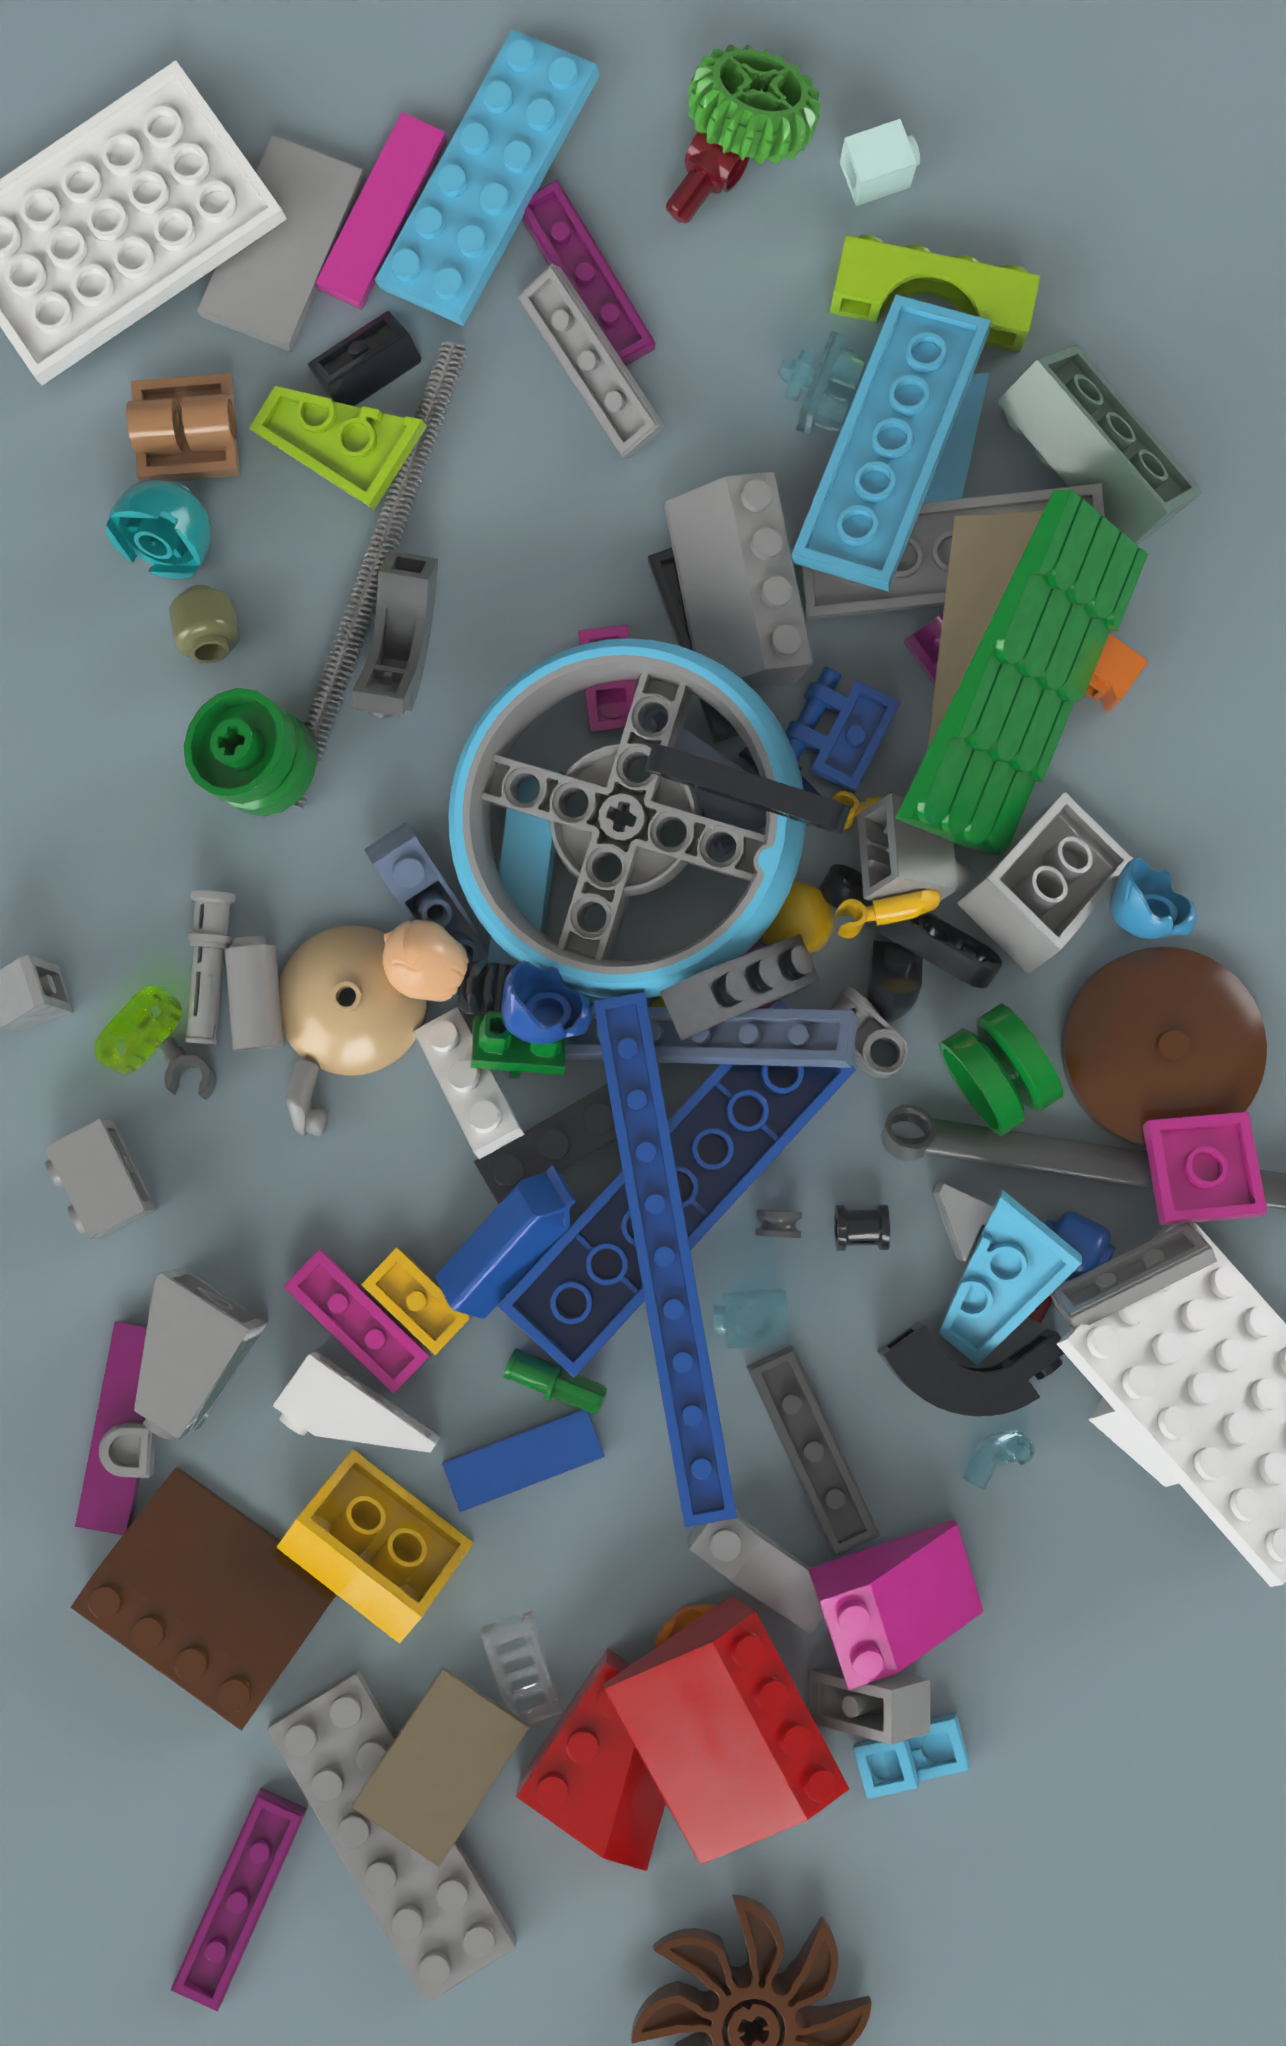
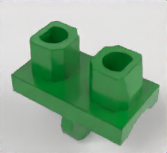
[471,1011,565,1079]

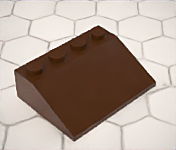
[70,1467,337,1731]

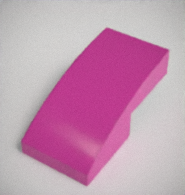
[578,625,636,732]

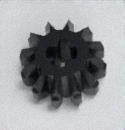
[457,961,515,1016]

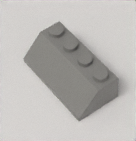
[664,472,813,689]

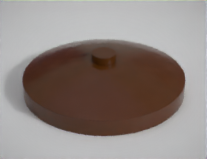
[1061,947,1267,1147]

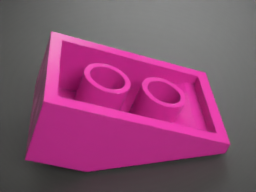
[808,1519,984,1690]

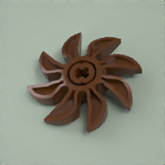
[631,1895,872,2046]

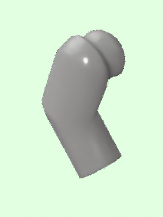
[285,1060,328,1136]

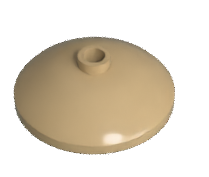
[279,925,428,1076]

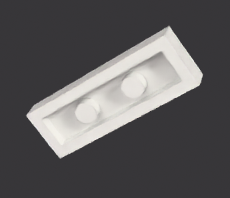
[414,1007,525,1159]

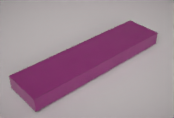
[522,179,656,366]
[75,1320,147,1535]
[170,1788,308,2012]

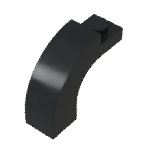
[877,1322,1064,1417]

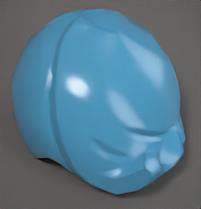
[1110,857,1197,939]

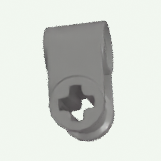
[831,986,908,1079]

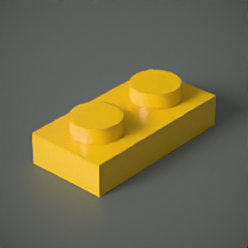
[361,1246,472,1355]

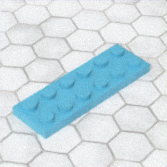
[375,29,600,326]
[792,295,991,592]

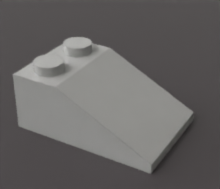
[957,791,1133,974]

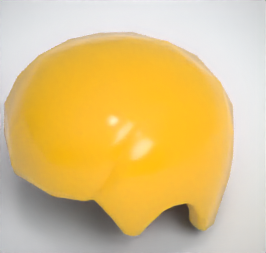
[761,881,835,953]

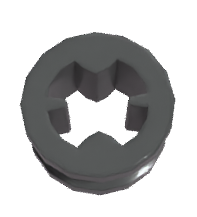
[755,1210,802,1238]

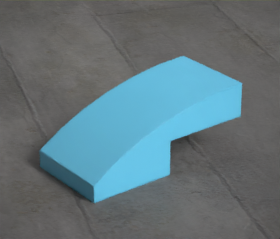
[853,1712,971,1799]

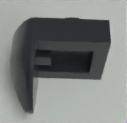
[867,940,923,1023]

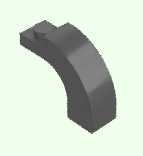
[352,551,438,718]

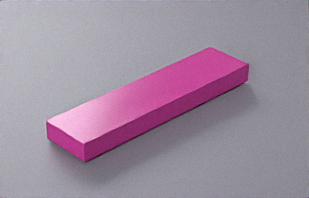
[316,112,447,310]

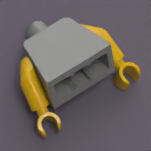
[832,791,970,939]

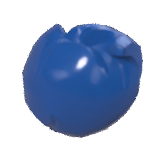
[501,961,593,1044]

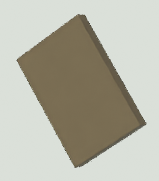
[352,1666,529,1867]

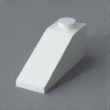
[273,1350,441,1453]

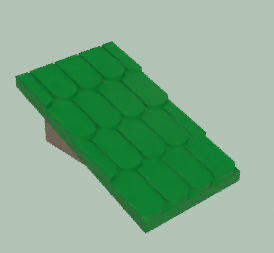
[895,489,1148,855]

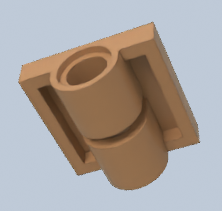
[126,373,240,482]

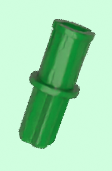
[503,1348,607,1414]

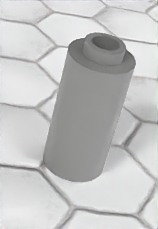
[225,936,284,1051]

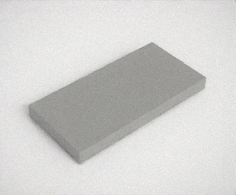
[197,134,365,352]

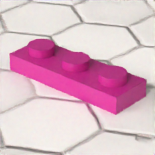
[283,1249,431,1394]

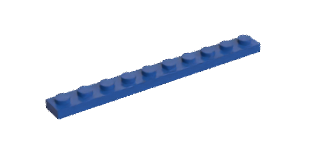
[593,992,737,1527]

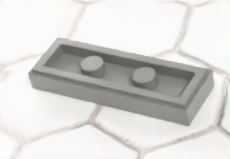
[1051,1222,1217,1330]

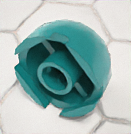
[105,480,212,579]

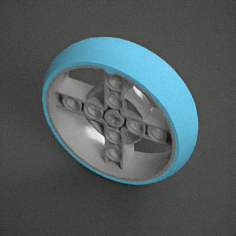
[448,638,806,998]

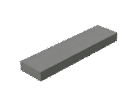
[517,263,666,458]

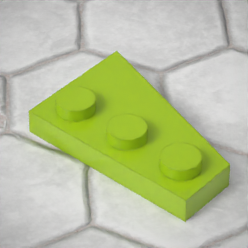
[249,386,427,510]

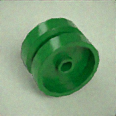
[183,688,318,817]
[938,1003,1063,1136]

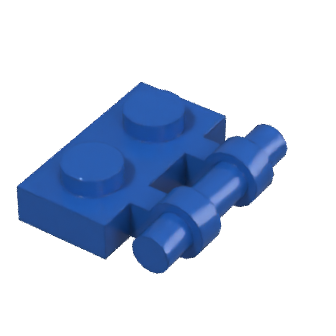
[785,667,901,794]

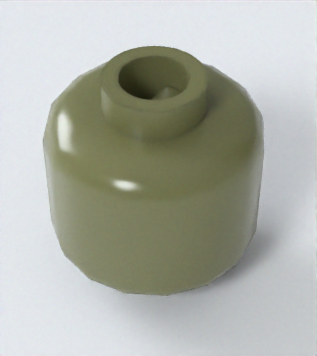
[169,585,239,663]

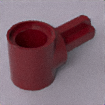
[666,132,750,224]

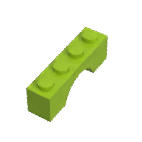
[829,235,1041,352]

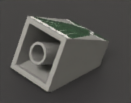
[134,1268,268,1440]

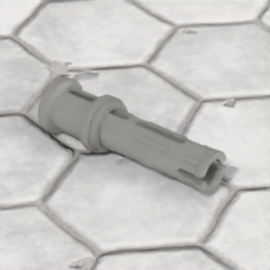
[185,890,236,1045]

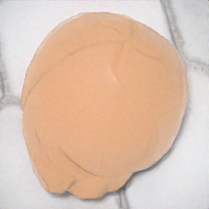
[382,920,468,1002]

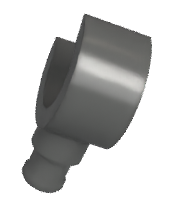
[159,1037,216,1100]

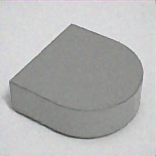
[99,1422,156,1478]

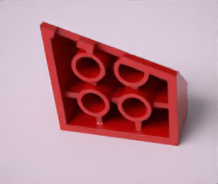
[516,1648,666,1871]

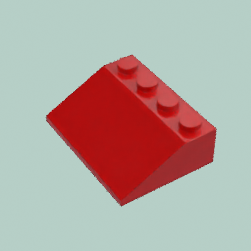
[601,1595,850,1864]

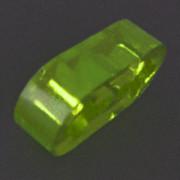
[94,985,182,1074]

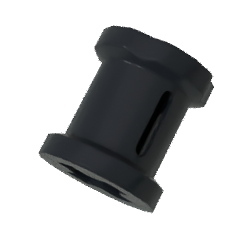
[834,1205,890,1251]

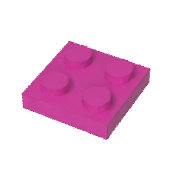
[1142,1112,1268,1226]

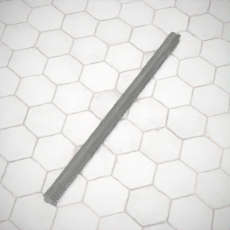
[290,341,467,810]

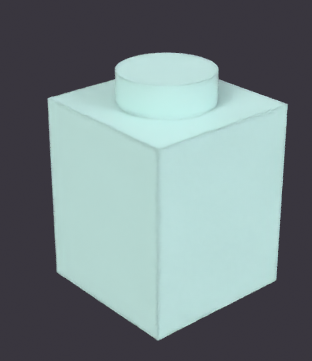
[840,119,920,206]

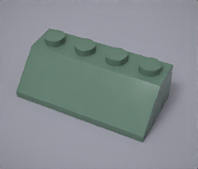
[997,345,1202,545]

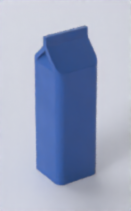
[435,1165,576,1319]

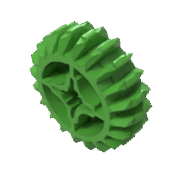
[687,44,821,164]

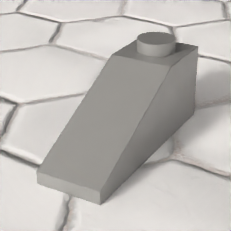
[687,1511,823,1634]

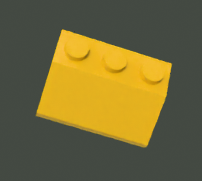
[277,1449,474,1644]

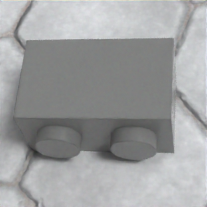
[44,1118,157,1239]

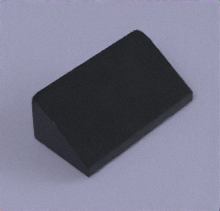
[308,311,421,406]

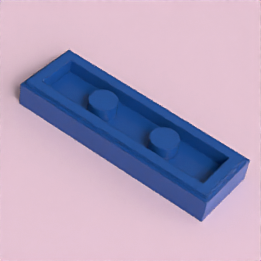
[442,1409,605,1512]

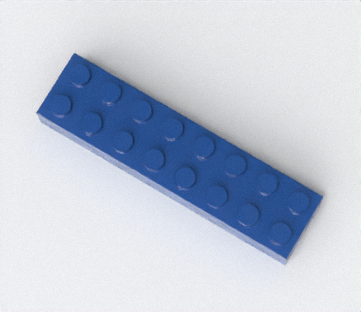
[497,1000,856,1378]

